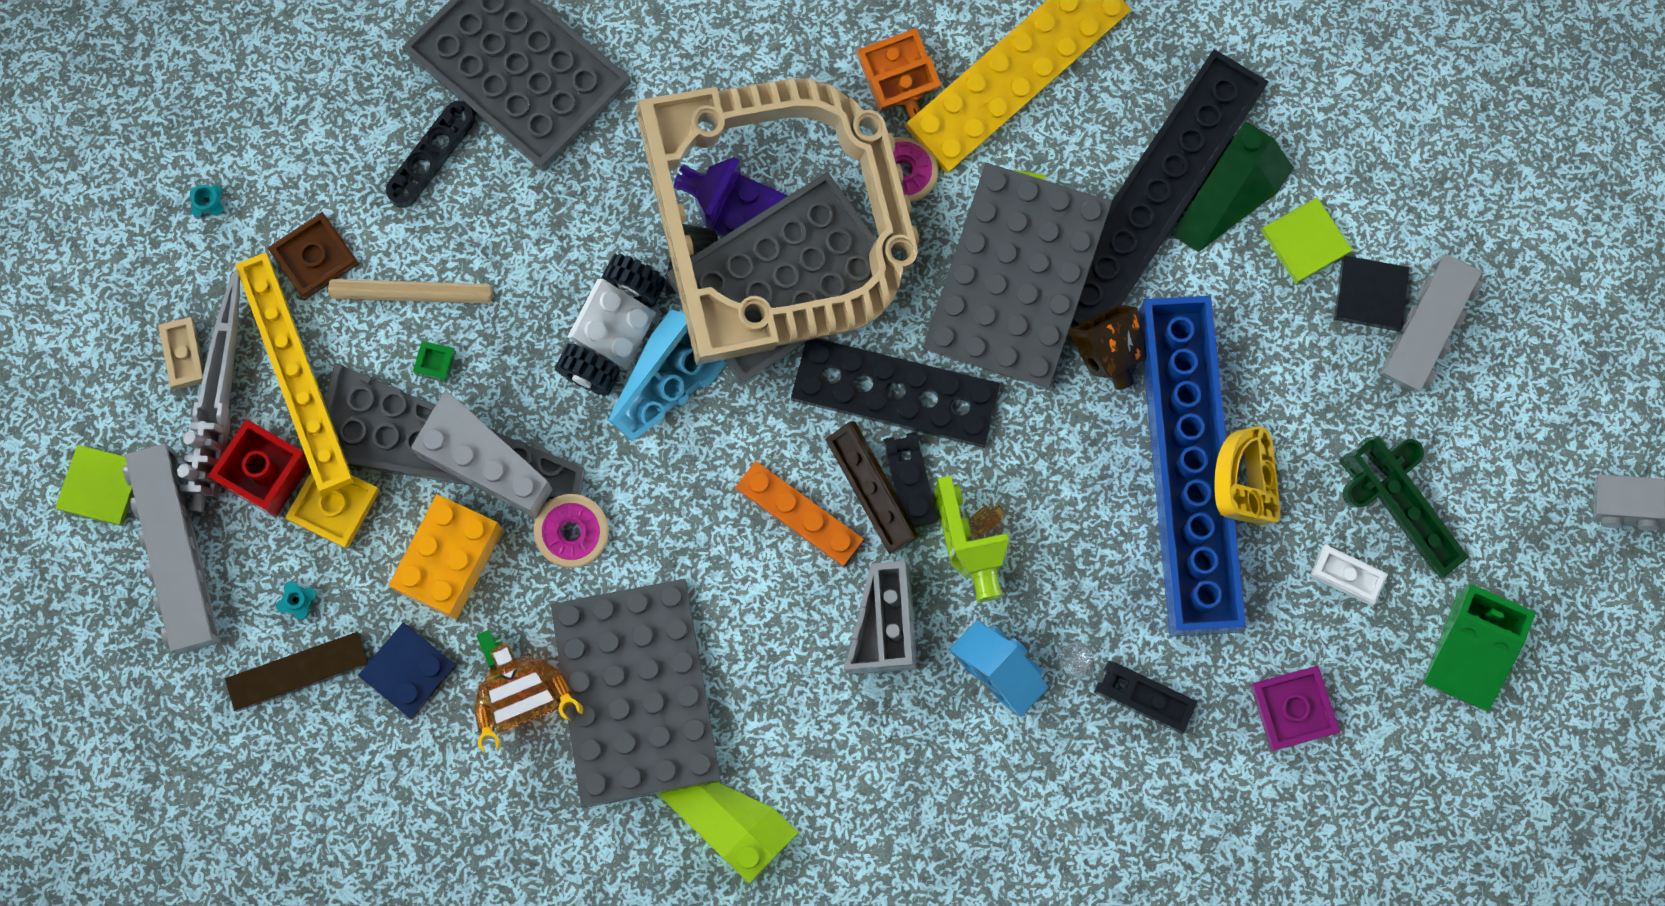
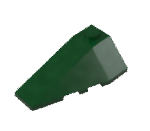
[1171,121,1294,252]

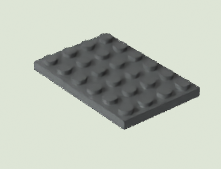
[402,0,631,172]
[923,163,1112,390]
[665,171,903,385]
[551,579,721,808]

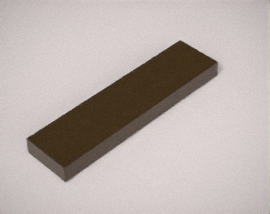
[825,421,920,555]
[225,632,369,712]

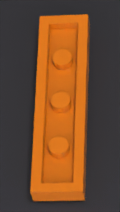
[735,461,864,567]

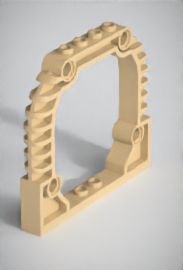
[636,78,919,365]

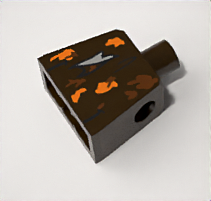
[1068,305,1146,390]

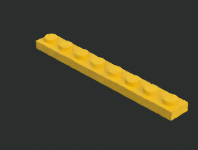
[235,252,354,496]

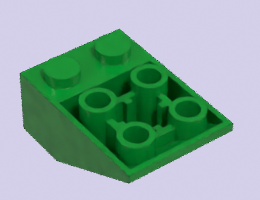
[1423,584,1536,712]

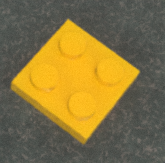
[285,472,380,550]

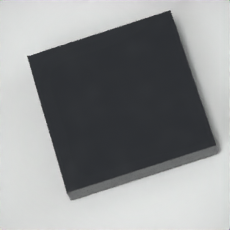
[1334,256,1409,332]

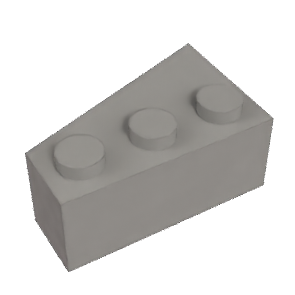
[843,561,917,675]

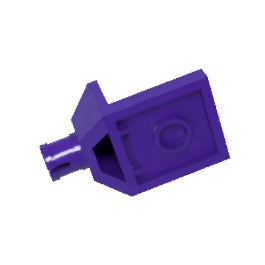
[673,157,788,237]

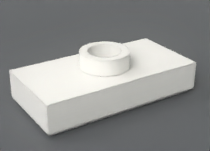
[1309,544,1388,606]

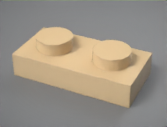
[158,317,205,390]

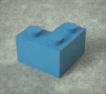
[949,620,1049,717]

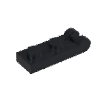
[883,432,938,528]
[1094,661,1198,734]

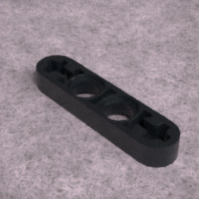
[386,101,475,208]

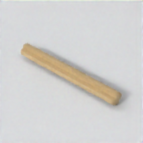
[328,279,493,304]

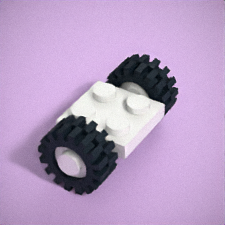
[555,253,665,396]

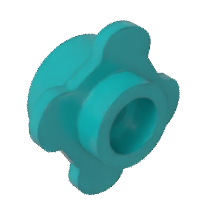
[190,185,224,218]
[276,581,316,620]

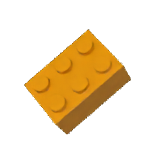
[388,494,503,621]

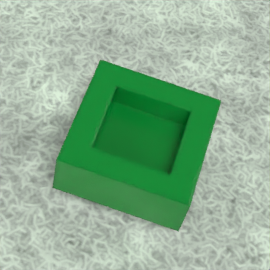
[412,341,456,383]
[476,630,506,672]

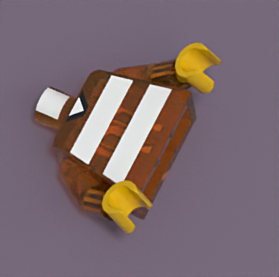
[474,643,583,754]

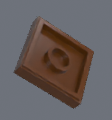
[267,212,359,301]

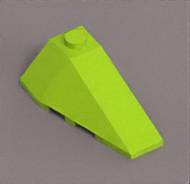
[658,782,799,884]

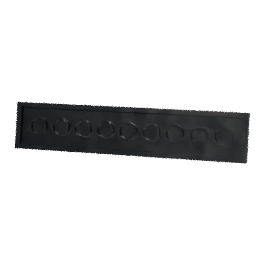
[1071,49,1269,326]

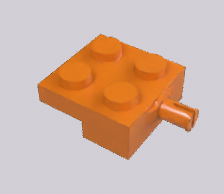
[856,28,942,119]

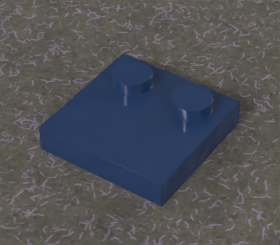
[358,622,457,719]

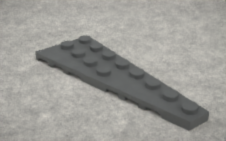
[325,363,585,499]

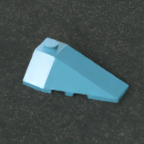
[608,309,726,441]

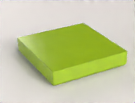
[1261,197,1353,284]
[55,445,134,527]

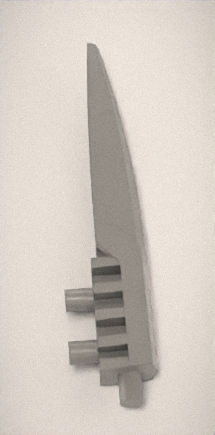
[177,269,240,514]

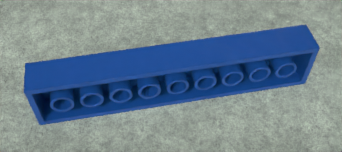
[1139,296,1246,637]

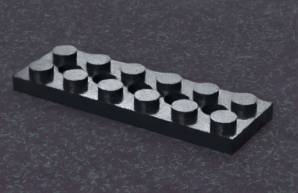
[791,338,1000,448]

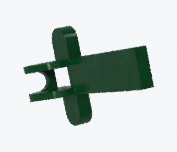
[1339,436,1468,578]

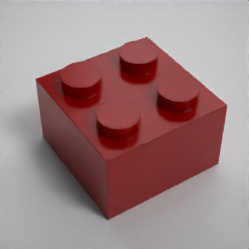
[208,419,309,518]

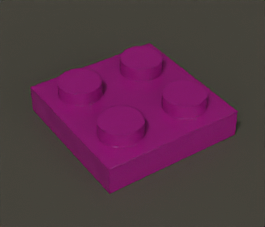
[1250,666,1340,752]

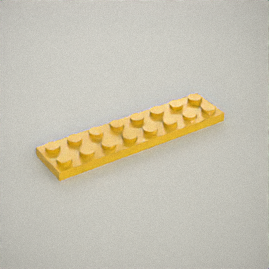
[904,0,1131,173]

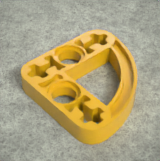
[1215,426,1281,525]

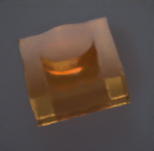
[970,504,1007,539]

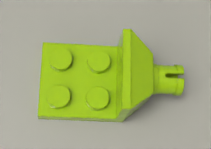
[934,475,1009,602]

